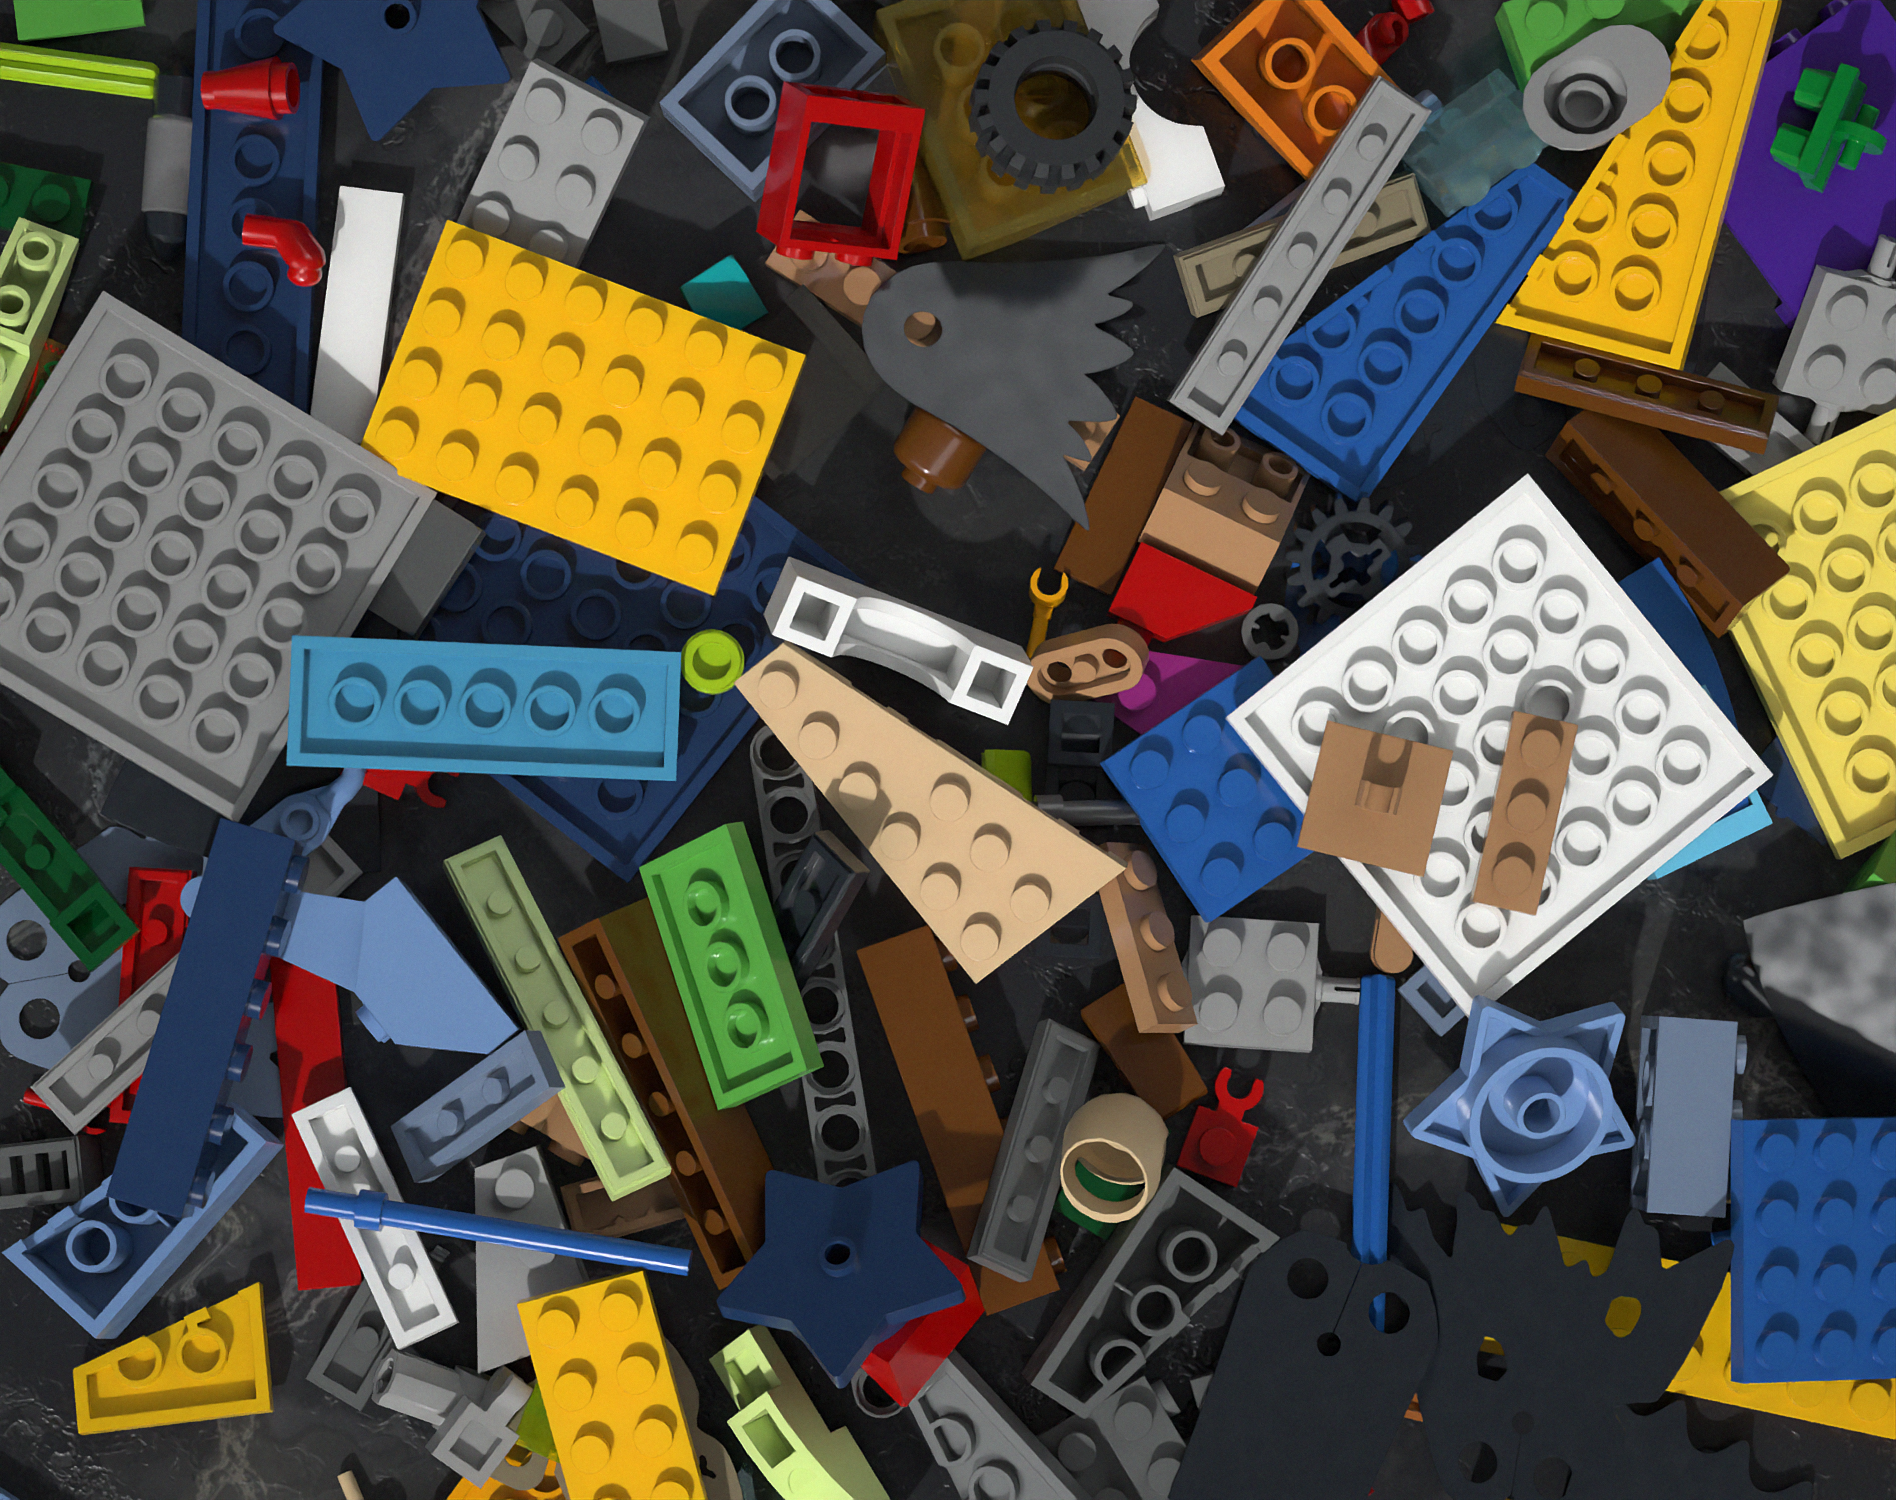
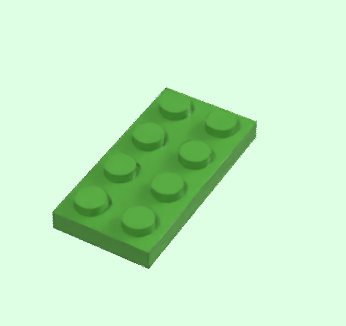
[639,822,824,1110]

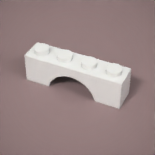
[1058,0,1225,221]
[764,557,1033,725]

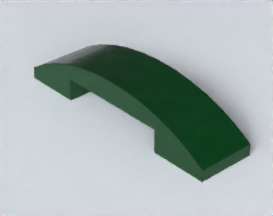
[0,763,141,972]

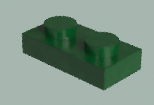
[0,162,95,245]

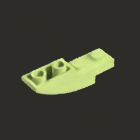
[0,217,79,434]
[709,1325,891,1500]

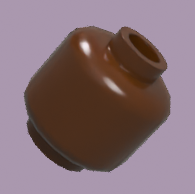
[894,406,987,494]

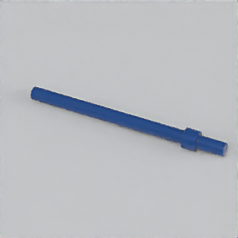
[304,1187,693,1276]

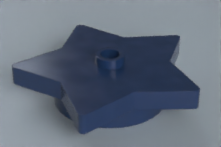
[273,0,513,141]
[717,1160,966,1388]

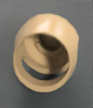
[1060,1093,1169,1223]

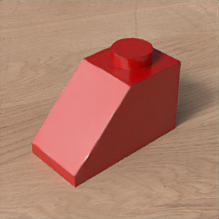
[1106,542,1257,646]

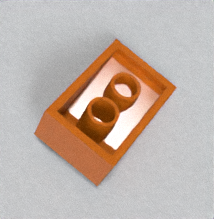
[1191,0,1401,181]

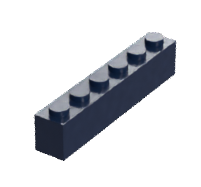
[106,818,310,1219]

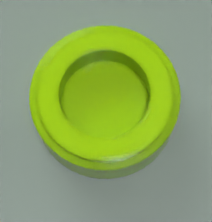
[681,629,745,695]

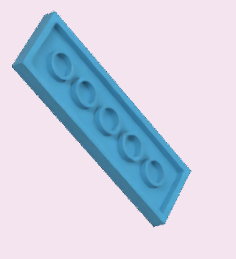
[286,635,681,781]

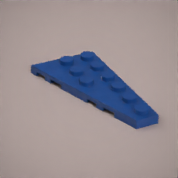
[1233,160,1578,506]

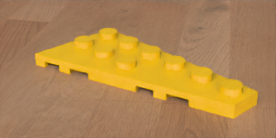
[1495,0,1783,371]

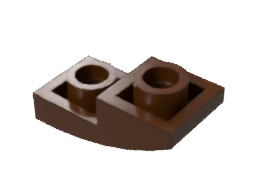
[1081,982,1208,1121]

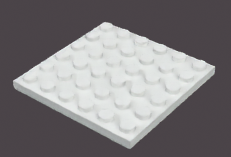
[1225,474,1773,1018]

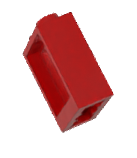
[756,81,926,266]

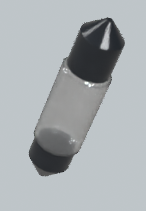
[141,60,194,263]

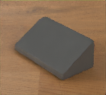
[367,499,487,640]

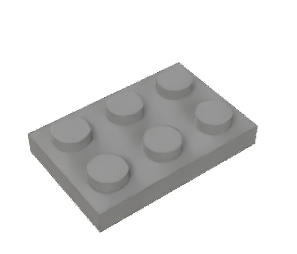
[456,58,650,269]

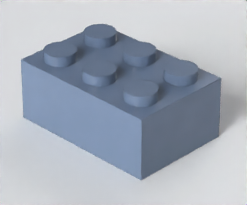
[659,0,886,202]
[1629,1015,1747,1218]

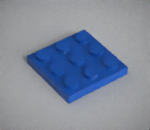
[1100,656,1314,923]

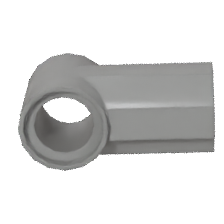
[371,1348,491,1430]

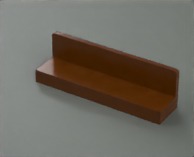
[1545,409,1790,639]

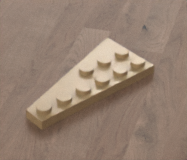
[734,640,1129,984]

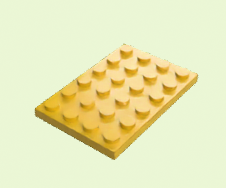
[360,220,807,597]

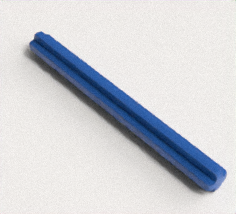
[1350,974,1395,1333]

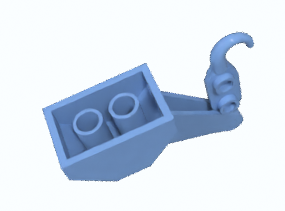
[180,768,523,1055]

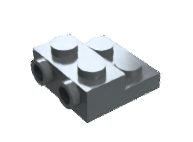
[1035,1372,1192,1500]

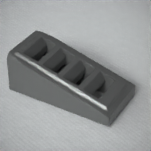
[0,1134,104,1209]

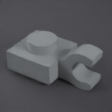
[425,1365,533,1489]

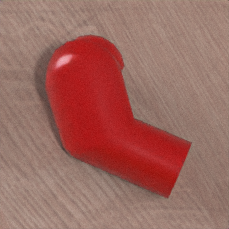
[242,213,326,287]

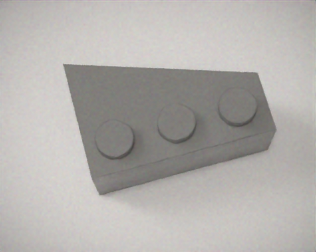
[475,1144,590,1374]

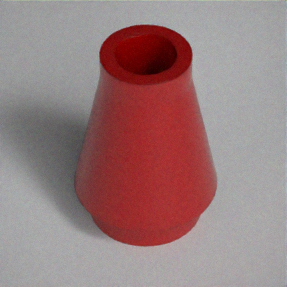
[201,56,300,121]

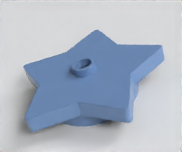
[1403,995,1636,1217]

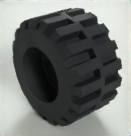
[968,19,1137,194]

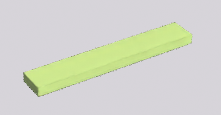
[442,835,672,1202]

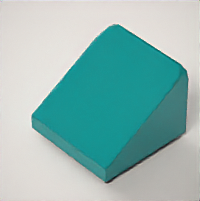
[679,254,768,331]

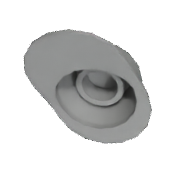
[1523,25,1671,151]

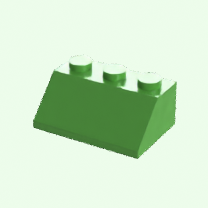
[1494,0,1703,136]

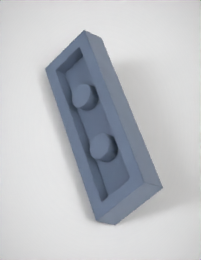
[390,1030,566,1183]

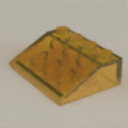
[872,0,1148,262]

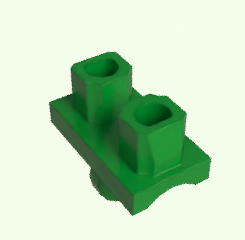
[1770,63,1888,193]

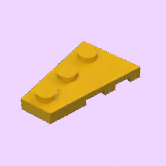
[73,1282,274,1435]

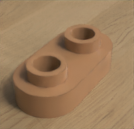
[1027,624,1149,703]

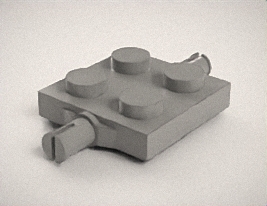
[1772,234,1896,445]
[1181,915,1360,1053]

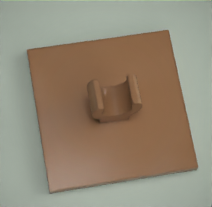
[1297,720,1454,877]

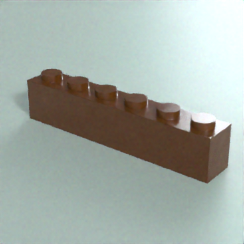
[557,897,774,1290]
[857,925,1067,1316]

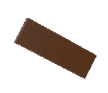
[1054,396,1193,597]

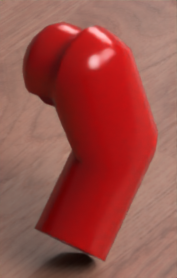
[1354,12,1409,67]

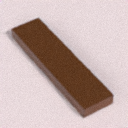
[1514,333,1780,455]

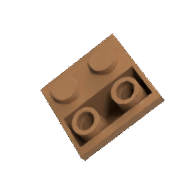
[1138,420,1311,595]

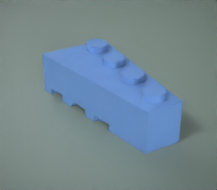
[2,1101,284,1339]

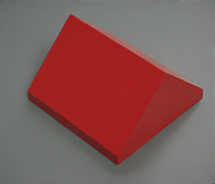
[861,1237,985,1407]

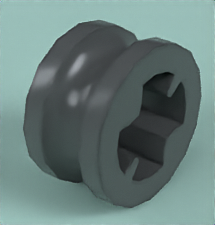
[1241,603,1299,663]

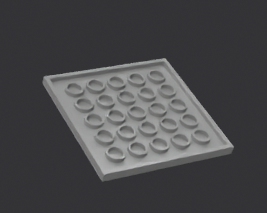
[0,291,437,823]

